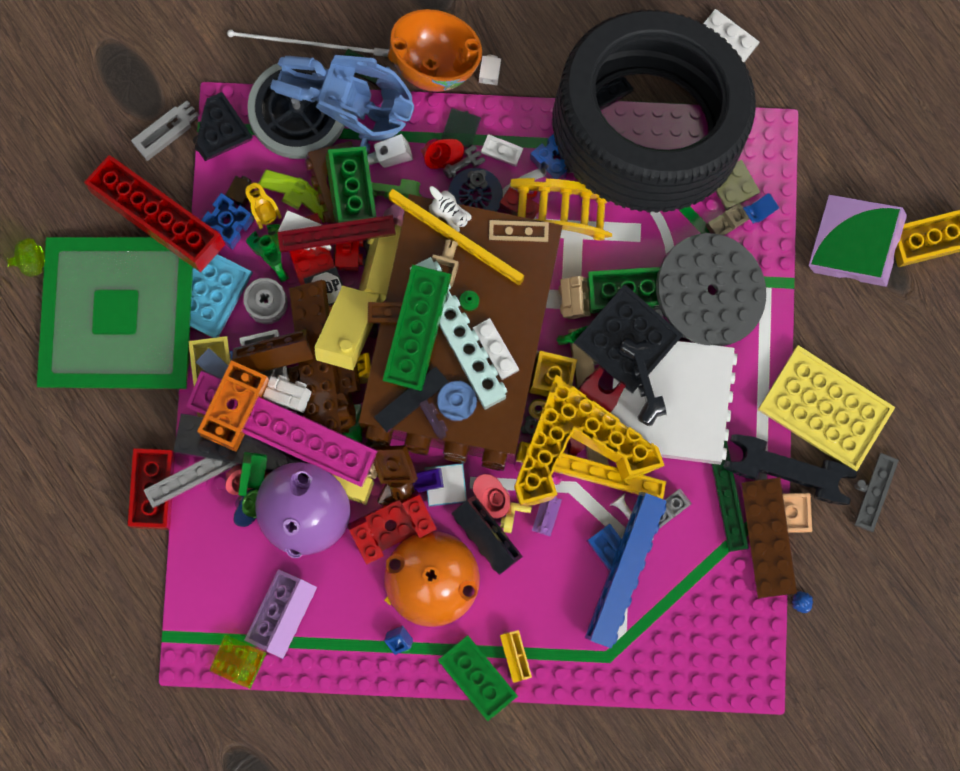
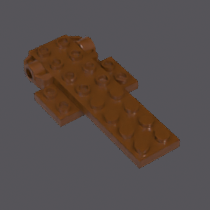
[287,280,361,434]

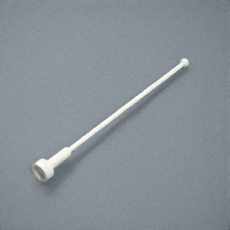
[227,30,389,57]

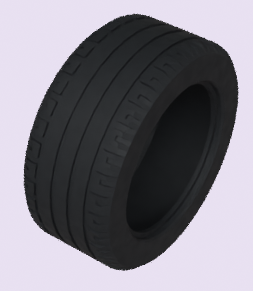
[552,10,756,213]

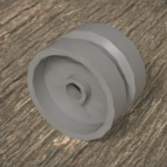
[244,278,288,324]

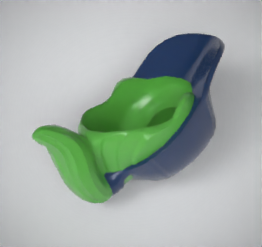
[233,489,259,527]

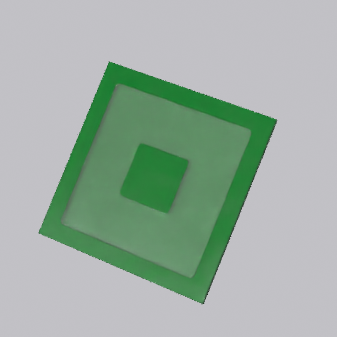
[37,237,193,389]

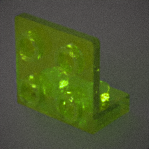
[210,635,266,689]

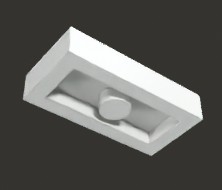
[481,134,523,167]

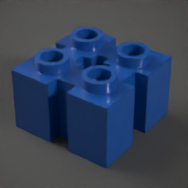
[530,134,568,180]
[201,193,255,250]

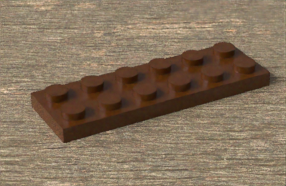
[741,477,797,599]

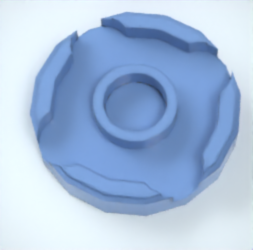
[437,381,477,421]

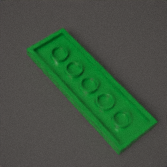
[383,264,452,391]

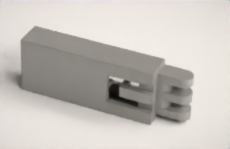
[131,101,200,161]

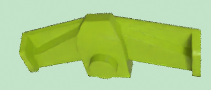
[258,169,324,223]

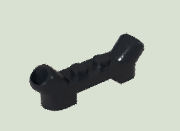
[618,338,667,426]

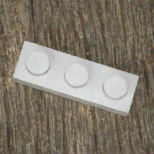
[473,318,519,380]

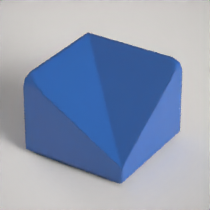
[384,625,413,655]

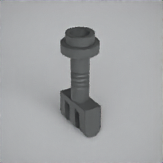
[443,145,486,179]

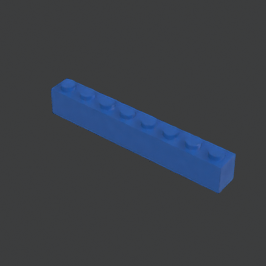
[585,492,667,648]

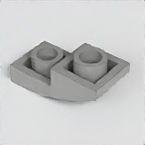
[659,489,692,528]

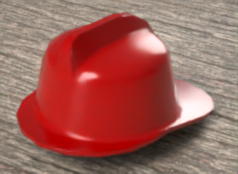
[421,139,464,169]

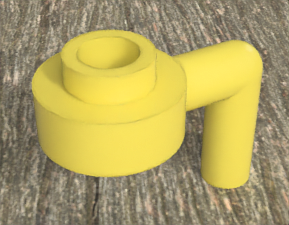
[500,502,532,533]

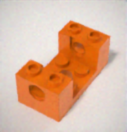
[197,360,269,452]

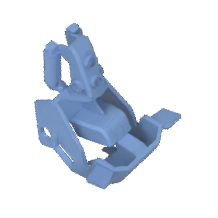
[271,55,414,154]

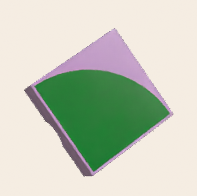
[809,195,907,287]

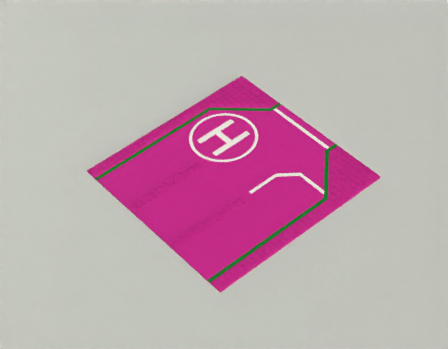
[159,82,798,715]

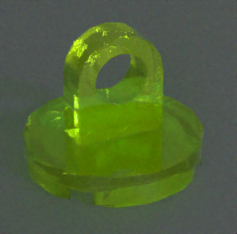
[7,238,45,277]

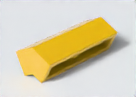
[500,630,532,683]

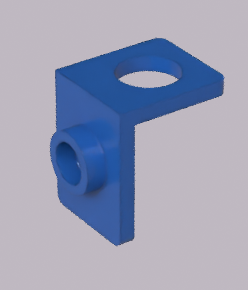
[743,193,779,224]

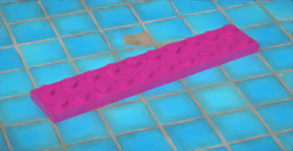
[186,371,378,487]

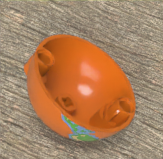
[388,9,482,92]

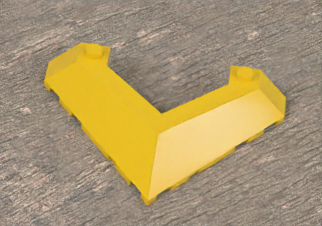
[514,374,665,506]

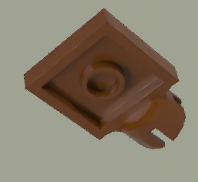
[372,445,418,500]

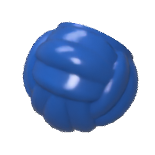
[792,591,813,613]

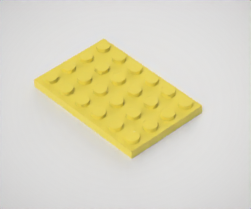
[758,345,895,471]

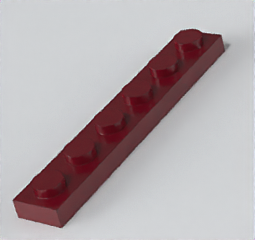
[277,215,396,252]

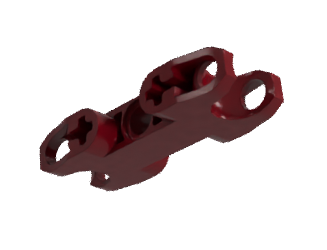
[568,366,626,456]

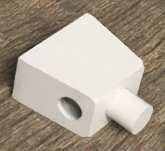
[367,134,413,168]

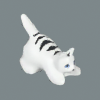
[429,186,472,232]

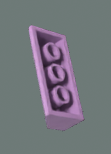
[244,569,317,659]

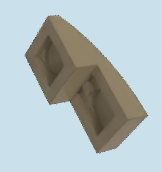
[705,203,750,236]

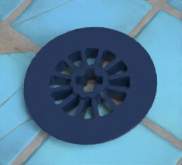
[448,168,503,212]

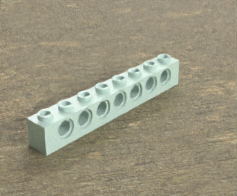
[410,257,507,410]

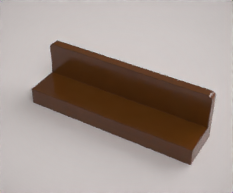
[232,329,314,373]

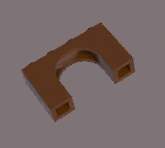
[305,141,353,224]

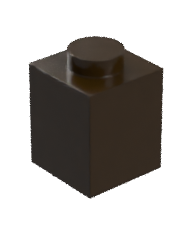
[225,176,254,208]

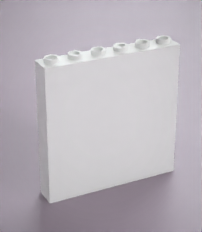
[611,341,738,465]

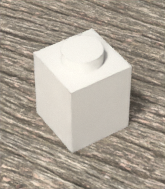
[479,55,501,86]

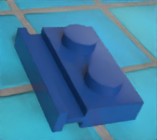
[587,524,622,572]

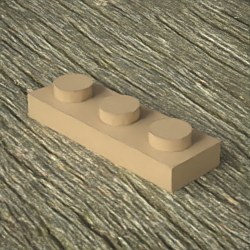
[489,220,549,242]

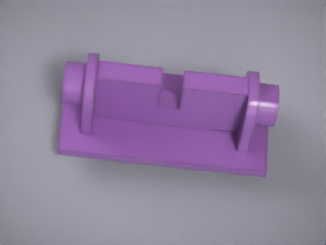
[532,497,562,536]

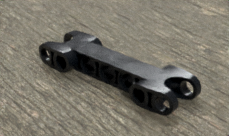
[723,434,858,505]

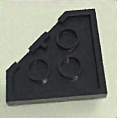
[195,92,253,161]

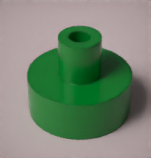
[460,291,479,312]

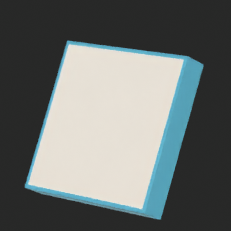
[425,464,467,507]

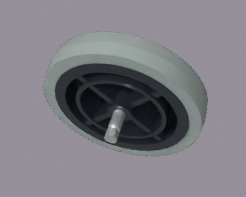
[248,63,344,159]

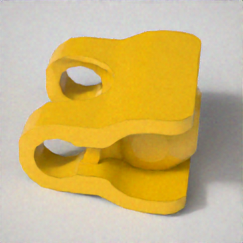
[245,183,282,229]

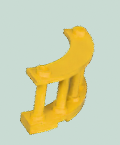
[510,178,612,241]

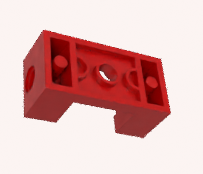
[347,490,437,565]

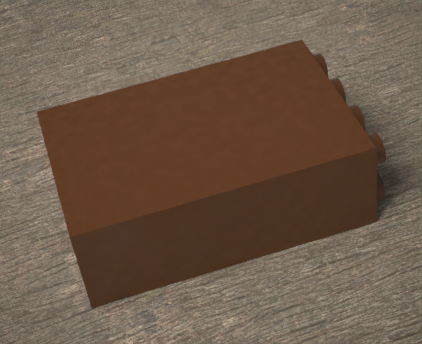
[359,194,563,471]

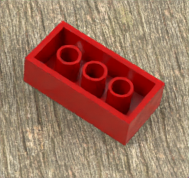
[128,448,175,530]

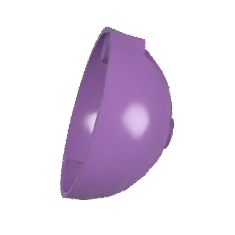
[255,463,350,558]

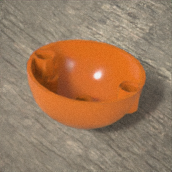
[384,531,480,627]

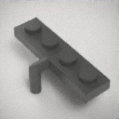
[854,453,899,532]

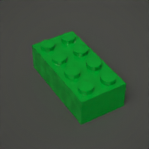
[325,146,376,223]
[587,267,661,314]

